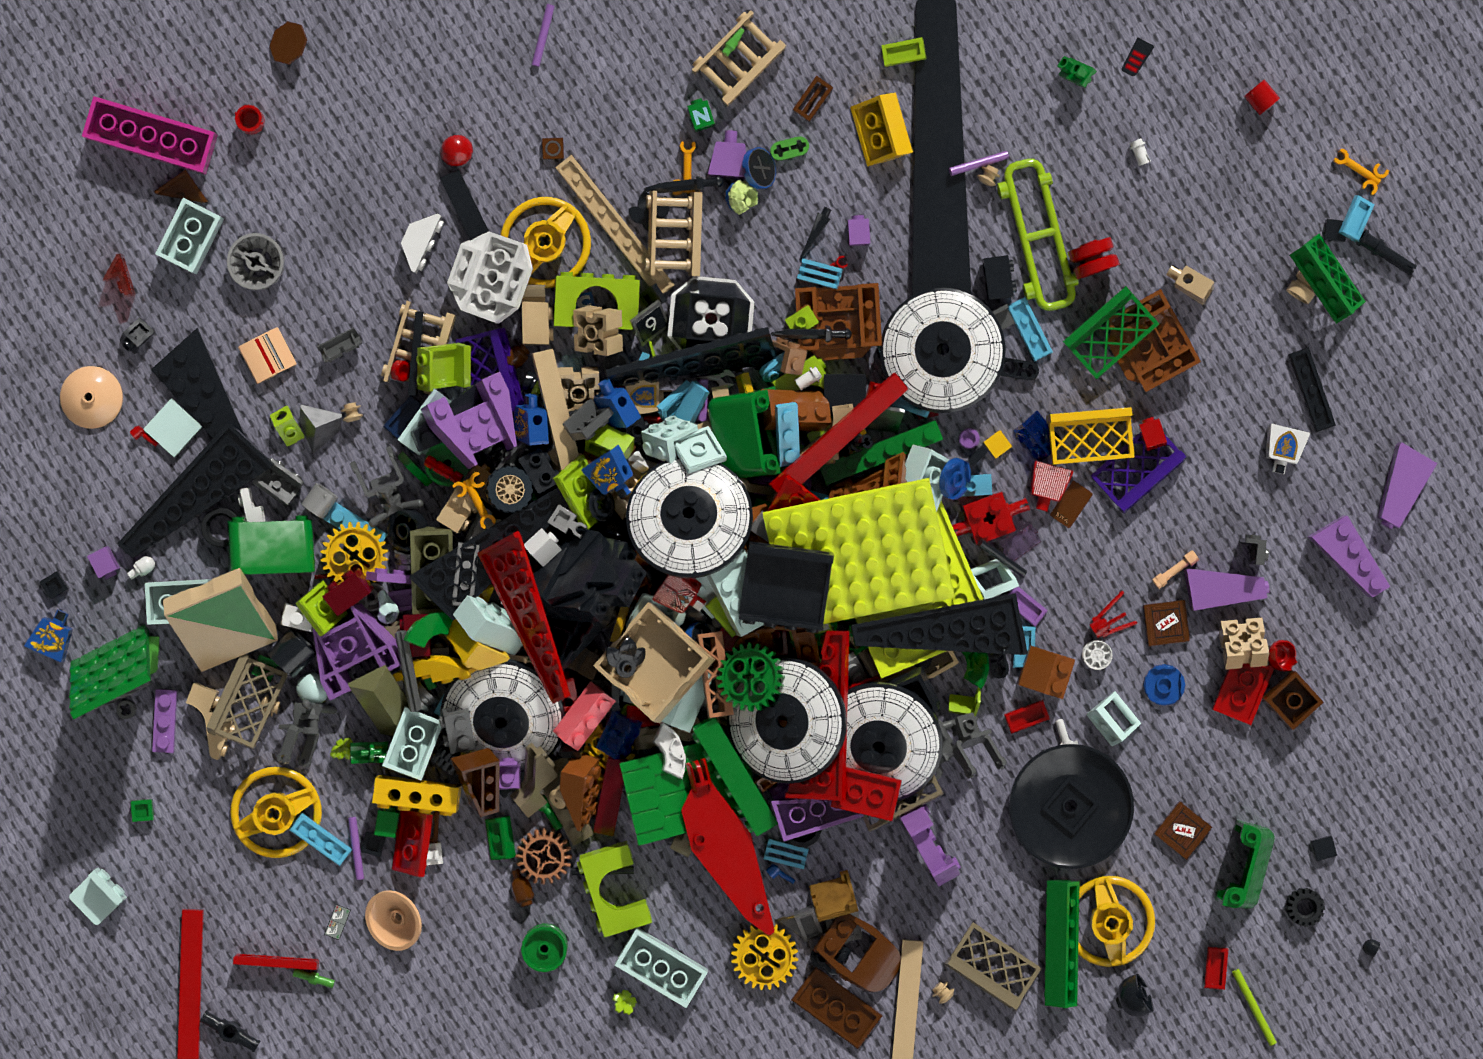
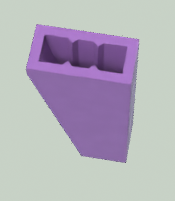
[1378,442,1437,529]
[1184,569,1270,611]

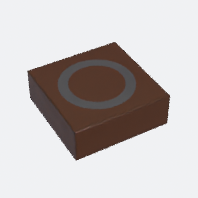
[542,138,564,160]

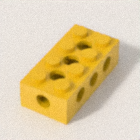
[372,775,462,816]

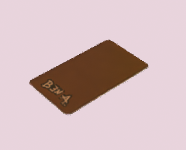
[1050,481,1093,528]

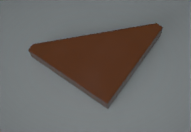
[154,169,208,203]

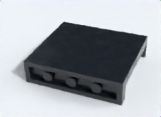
[739,541,834,633]

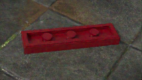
[593,755,629,836]

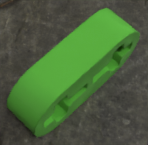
[770,136,809,161]

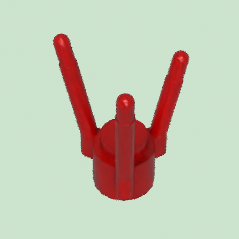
[1089,591,1137,638]

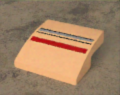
[238,327,297,384]

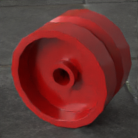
[1067,237,1120,280]

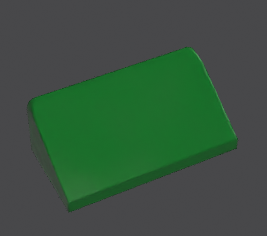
[485,816,516,860]

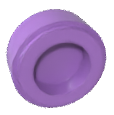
[958,428,980,449]

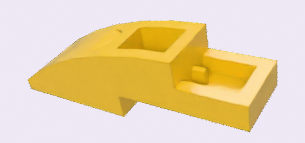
[393,655,477,684]

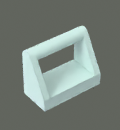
[971,559,1019,599]
[1086,691,1141,747]

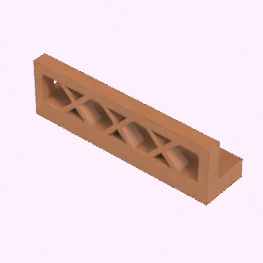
[696,631,734,718]

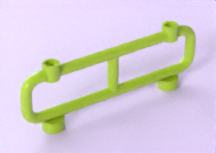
[997,158,1079,311]

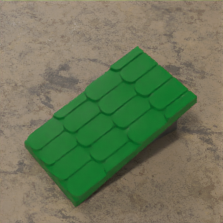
[69,624,152,719]
[620,735,753,846]

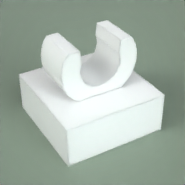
[426,842,443,865]

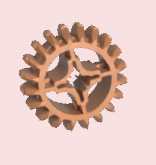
[516,828,572,885]

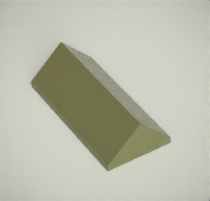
[410,527,453,614]
[348,664,409,736]

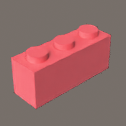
[553,681,616,751]

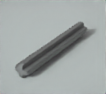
[395,630,422,712]

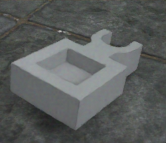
[548,505,588,539]

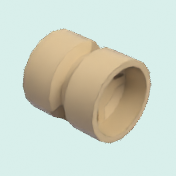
[1286,270,1315,304]

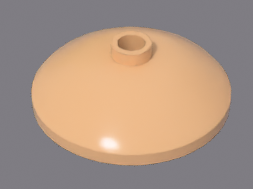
[60,366,123,429]
[365,890,422,951]

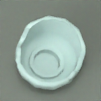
[296,672,327,704]

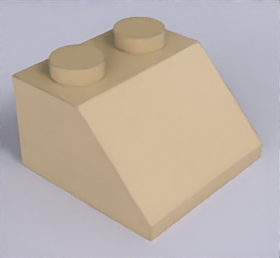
[522,302,554,346]

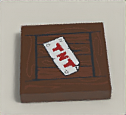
[1143,600,1190,646]
[1154,801,1212,860]

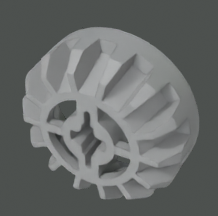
[227,233,285,291]

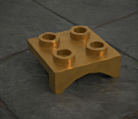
[809,870,859,922]

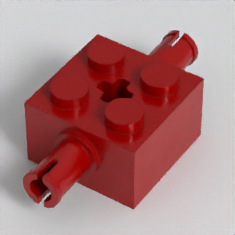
[952,492,1030,545]

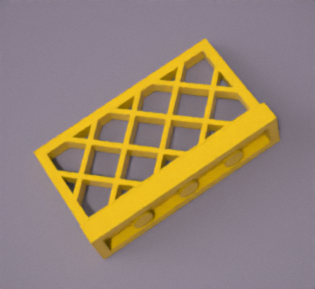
[1046,407,1135,465]

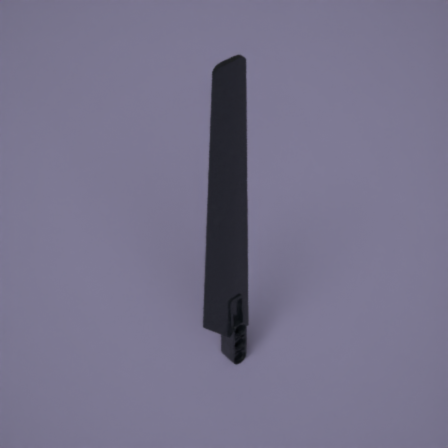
[912,0,971,355]

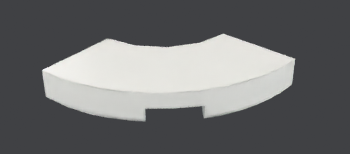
[652,723,686,779]

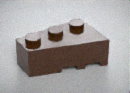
[451,748,500,817]

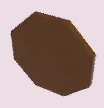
[269,21,307,65]

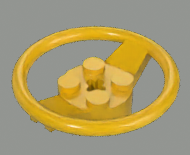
[500,197,591,288]
[230,767,322,858]
[1078,876,1155,967]

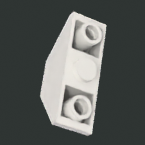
[401,214,444,274]

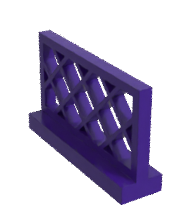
[456,327,524,412]
[1091,433,1186,514]

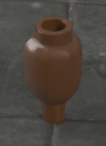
[498,343,530,372]
[511,869,534,908]

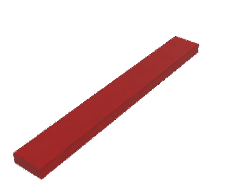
[769,373,908,493]
[178,909,204,1059]

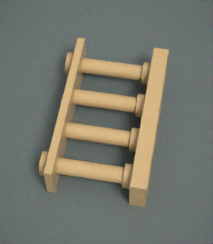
[692,10,786,107]
[644,191,703,276]
[381,301,456,395]

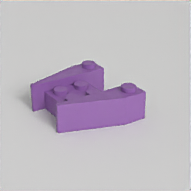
[420,372,517,469]
[312,603,401,700]
[900,802,961,887]

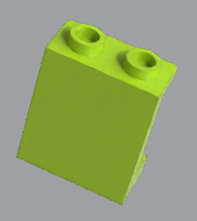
[416,343,471,392]

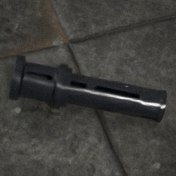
[1356,229,1417,276]

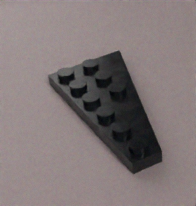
[151,328,246,438]

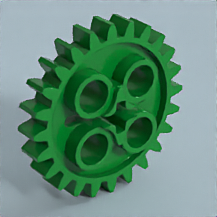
[716,643,785,712]

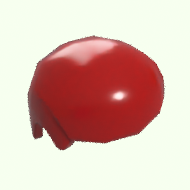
[440,135,473,166]
[1268,640,1297,672]

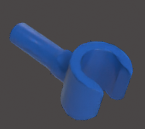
[766,864,795,884]

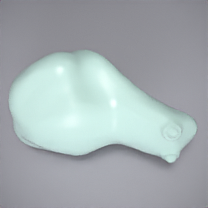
[377,590,399,624]

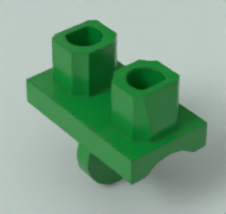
[1057,56,1097,88]
[350,741,388,764]

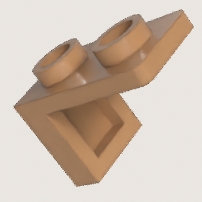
[772,337,807,375]

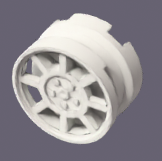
[1082,640,1112,670]

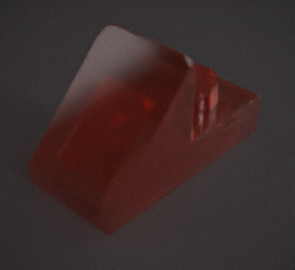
[103,253,136,297]

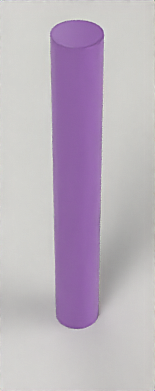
[532,4,555,67]
[949,151,1009,176]
[348,817,364,880]

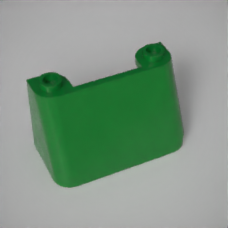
[708,390,781,478]
[227,515,315,574]
[1215,820,1275,909]

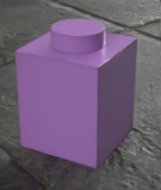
[847,215,870,246]
[87,546,120,580]

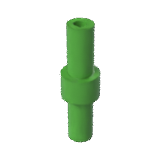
[293,969,335,988]

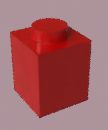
[1139,417,1167,451]

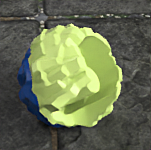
[725,180,758,215]

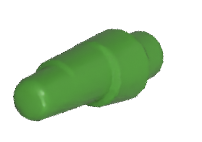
[722,28,744,56]

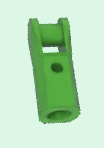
[149,636,160,674]

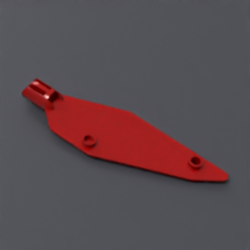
[681,758,775,935]

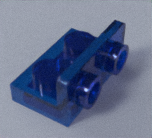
[1013,411,1062,462]
[596,710,642,760]

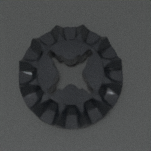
[586,488,615,521]

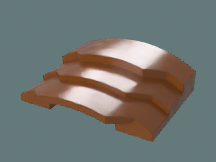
[795,283,882,360]
[1108,289,1201,392]
[829,452,907,498]

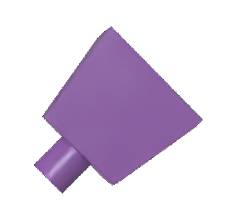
[708,130,746,179]

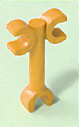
[672,141,700,196]
[1333,149,1389,195]
[452,472,496,529]

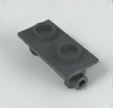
[317,327,363,363]

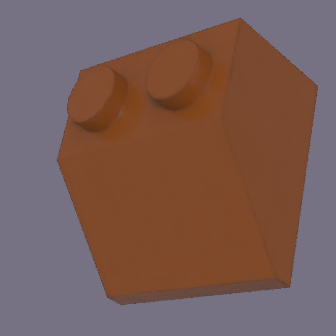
[1017,645,1075,699]

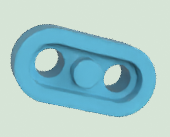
[759,352,785,382]

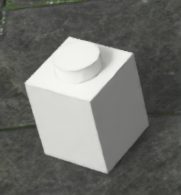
[524,528,562,567]

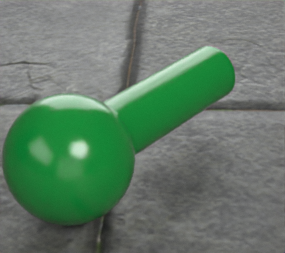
[539,795,563,831]

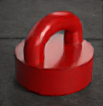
[390,360,410,381]

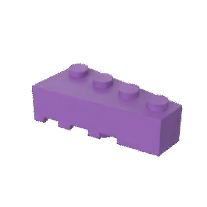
[1308,515,1390,597]
[771,799,864,841]

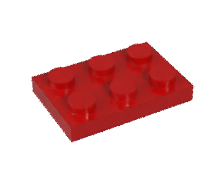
[1212,663,1274,725]
[831,767,902,822]
[392,809,433,877]

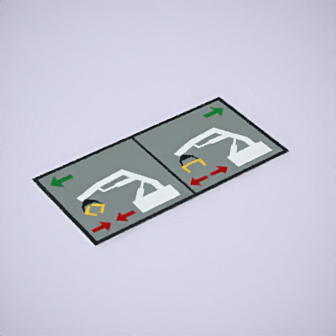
[324,904,351,940]

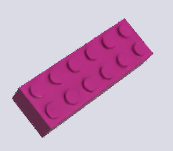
[82,96,218,175]

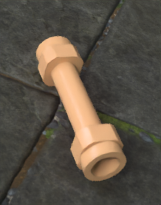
[1152,550,1199,589]

